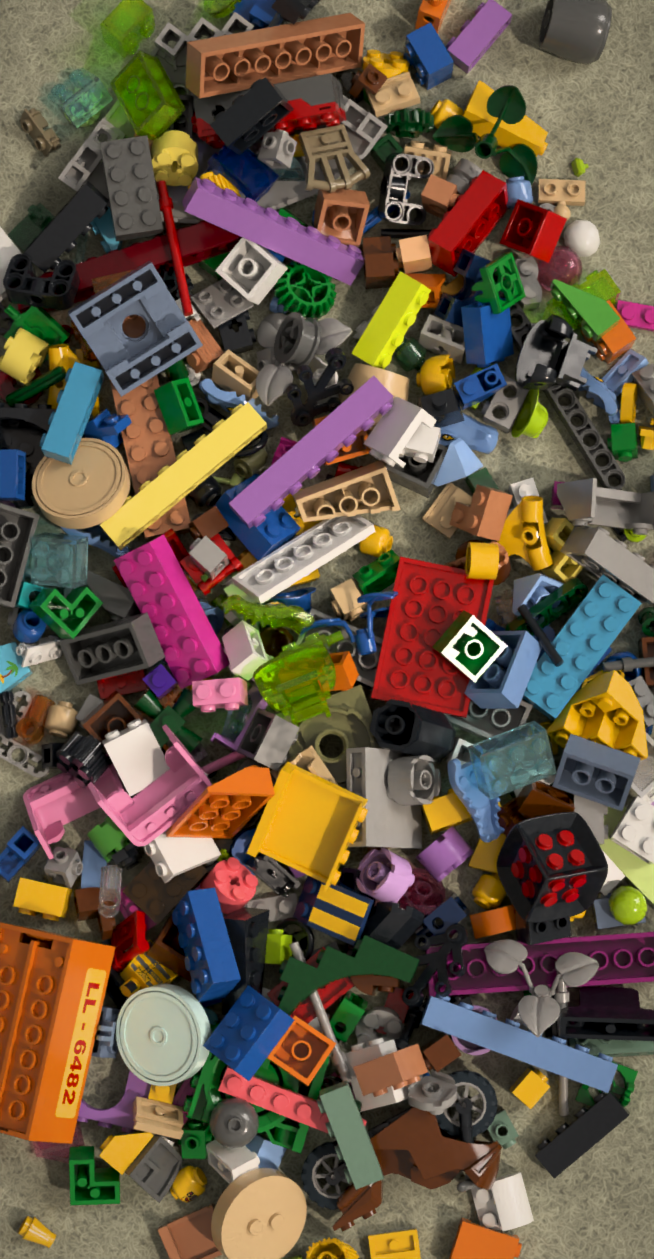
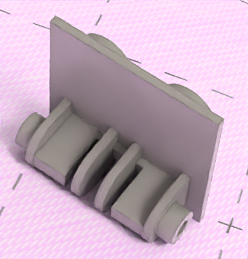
[190,278,254,328]

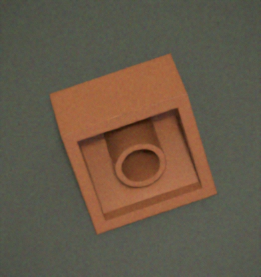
[314,188,370,247]

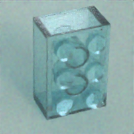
[468,721,557,800]

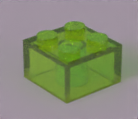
[100,0,155,58]

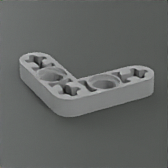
[0,691,50,778]

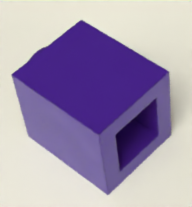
[143,664,178,700]

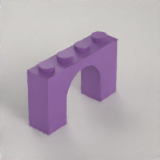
[77,1071,151,1133]

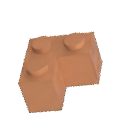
[450,484,513,541]
[353,1044,428,1097]

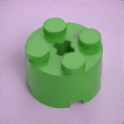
[87,816,131,863]

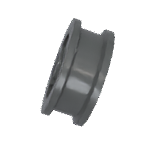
[274,312,321,369]

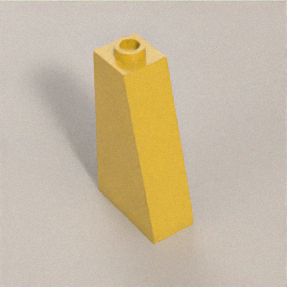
[462,80,548,157]

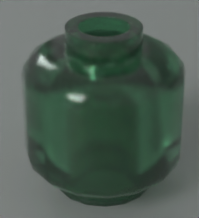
[392,337,427,372]

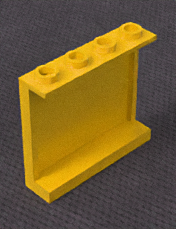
[247,762,368,891]

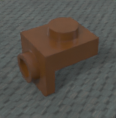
[349,63,387,98]

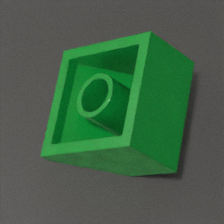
[433,610,507,683]

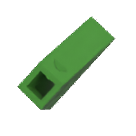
[550,279,620,342]

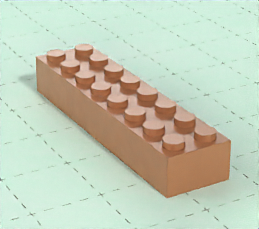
[185,13,365,99]

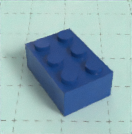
[213,475,301,561]
[203,985,295,1081]

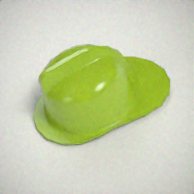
[511,390,548,438]

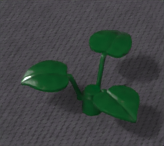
[432,85,538,185]

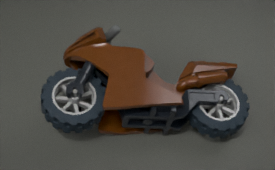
[301,1070,502,1232]

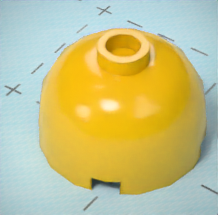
[416,354,455,396]

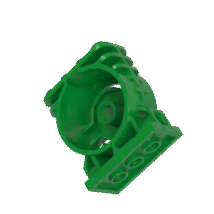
[183,1020,330,1153]

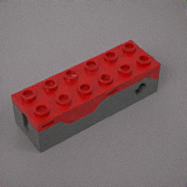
[191,73,346,148]

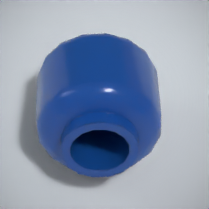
[13,609,46,644]

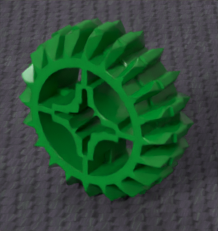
[273,261,337,320]

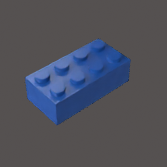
[172,887,241,1002]

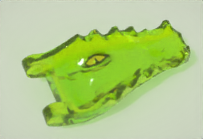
[222,595,314,635]

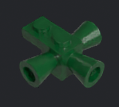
[134,688,203,753]

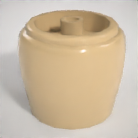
[338,363,410,434]

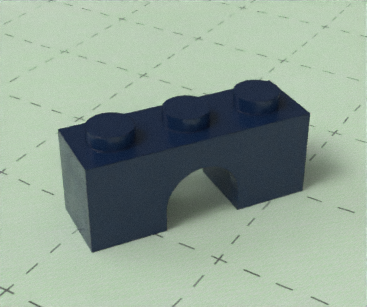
[434,249,492,327]

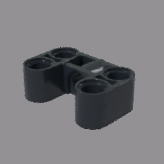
[377,153,434,226]
[3,254,80,310]

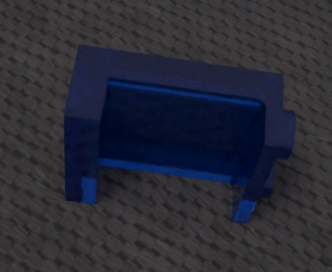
[205,145,280,202]

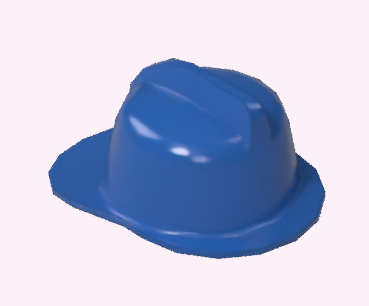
[270,587,316,619]

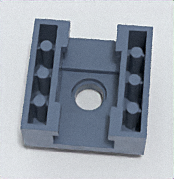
[68,260,203,397]

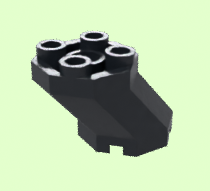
[370,699,456,762]
[345,902,424,958]

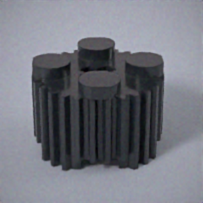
[56,731,112,788]

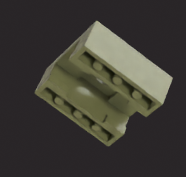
[275,685,383,789]

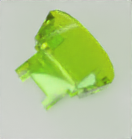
[253,644,336,727]

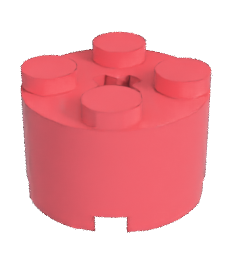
[200,857,258,914]

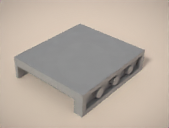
[346,747,422,849]

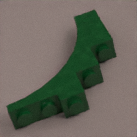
[277,935,420,1016]

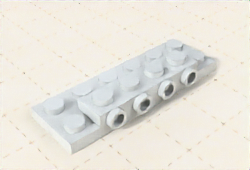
[232,514,376,604]

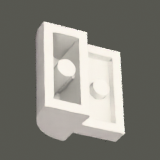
[471,1172,534,1231]

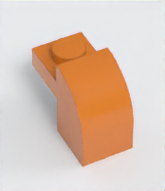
[469,905,516,939]

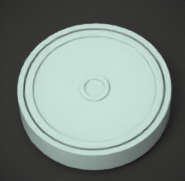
[116,984,211,1086]

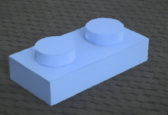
[602,349,649,397]

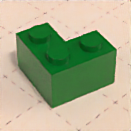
[28,587,103,639]
[69,1146,120,1206]

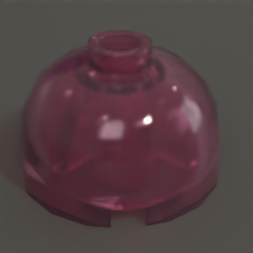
[537,246,582,291]
[398,868,446,917]

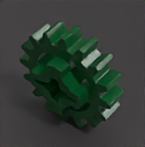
[383,108,434,139]

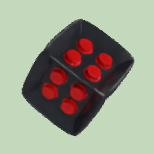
[496,812,608,923]

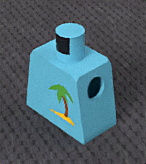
[0,642,33,693]

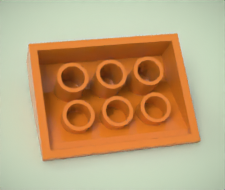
[166,765,275,839]

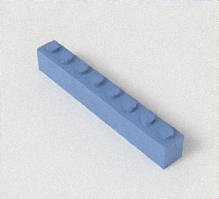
[420,993,618,1093]

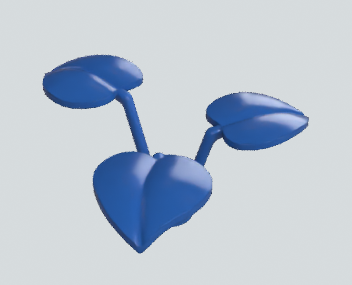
[300,591,398,655]

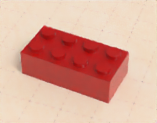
[428,170,509,277]

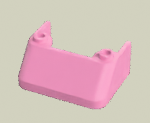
[88,724,212,846]
[23,754,129,860]

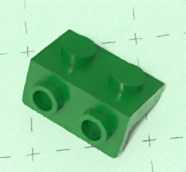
[352,550,400,595]

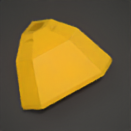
[546,670,648,761]

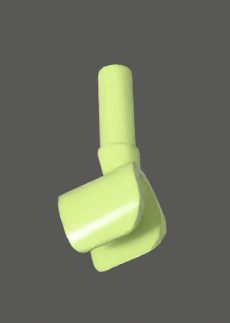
[213,473,245,487]

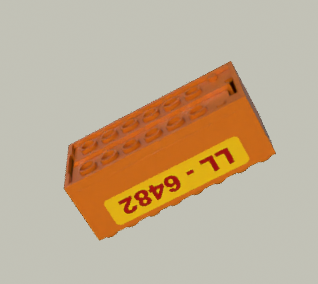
[0,922,115,1144]

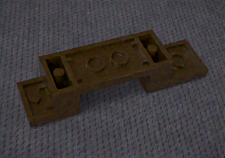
[122,758,276,925]

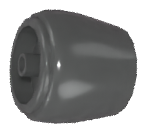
[539,0,612,65]

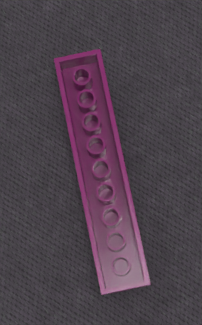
[425,932,654,997]

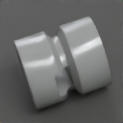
[446,158,482,195]

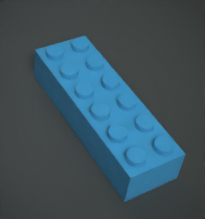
[522,574,642,721]

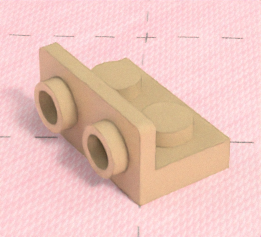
[401,140,452,180]

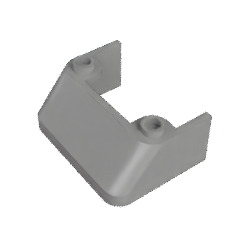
[557,478,654,535]

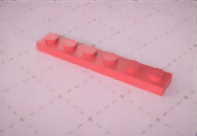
[218,1066,367,1134]

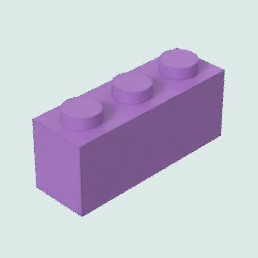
[446,0,512,74]

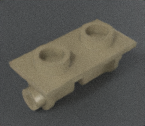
[20,108,61,157]

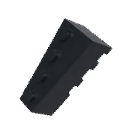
[222,907,270,1015]

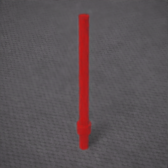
[157,181,193,316]

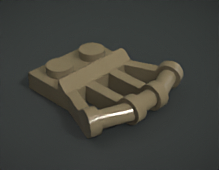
[298,124,370,193]

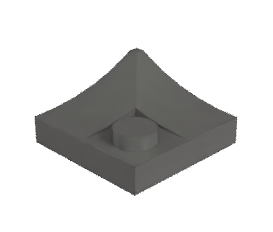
[125,1134,184,1203]

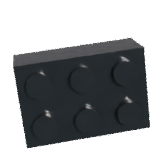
[210,77,294,156]

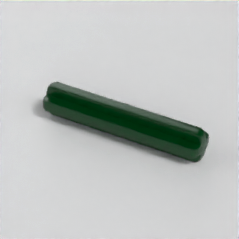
[5,366,66,407]

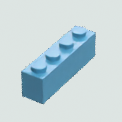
[40,362,104,465]

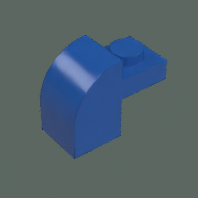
[84,408,132,448]
[0,826,41,883]

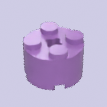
[416,826,474,883]

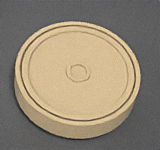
[32,438,130,529]
[211,1168,307,1259]

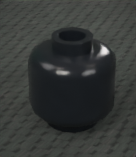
[188,475,222,508]

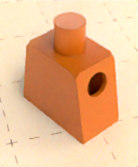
[415,0,451,34]

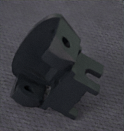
[515,314,598,391]

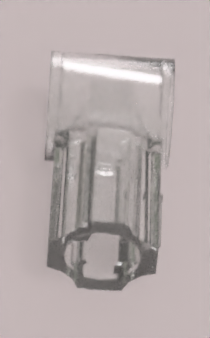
[98,865,122,918]

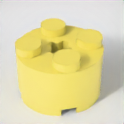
[151,130,198,186]
[0,327,49,385]

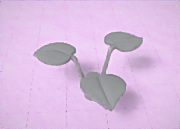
[256,313,353,407]
[484,939,599,1037]

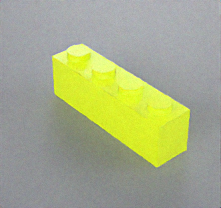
[351,271,431,369]

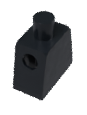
[416,389,464,428]

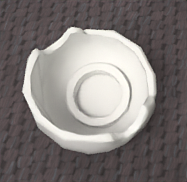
[564,220,600,257]

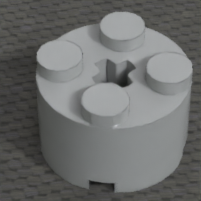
[386,755,441,806]

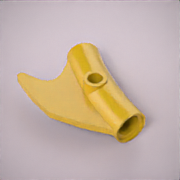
[47,344,100,417]
[497,496,553,571]

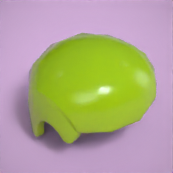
[608,886,647,925]

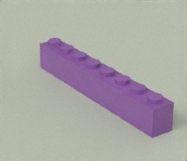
[182,177,365,286]
[229,375,393,529]

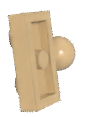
[538,179,586,222]

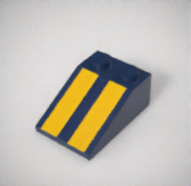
[293,876,374,946]

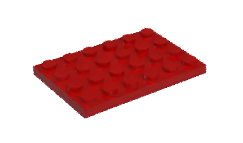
[371,556,494,718]

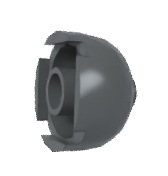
[209,1097,259,1148]

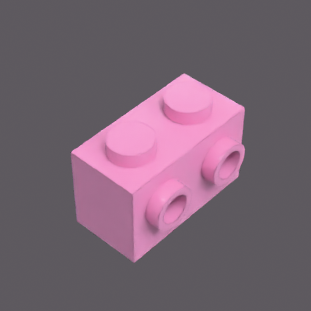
[192,677,248,712]

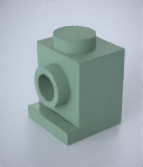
[487,1109,519,1149]

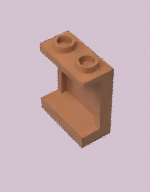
[158,1203,222,1259]

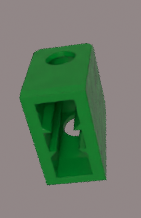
[329,990,368,1043]

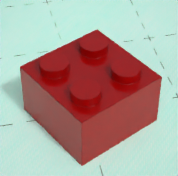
[500,199,567,263]

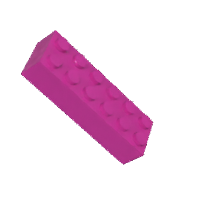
[114,534,230,689]

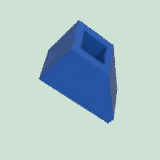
[452,363,507,410]

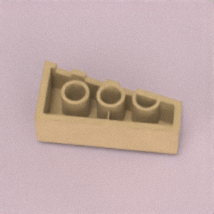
[292,461,401,522]

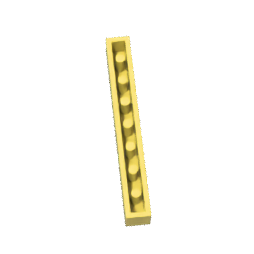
[100,402,267,551]

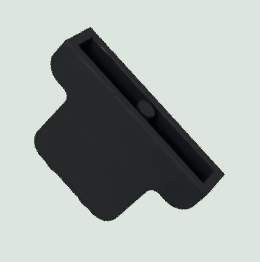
[560,987,654,1041]

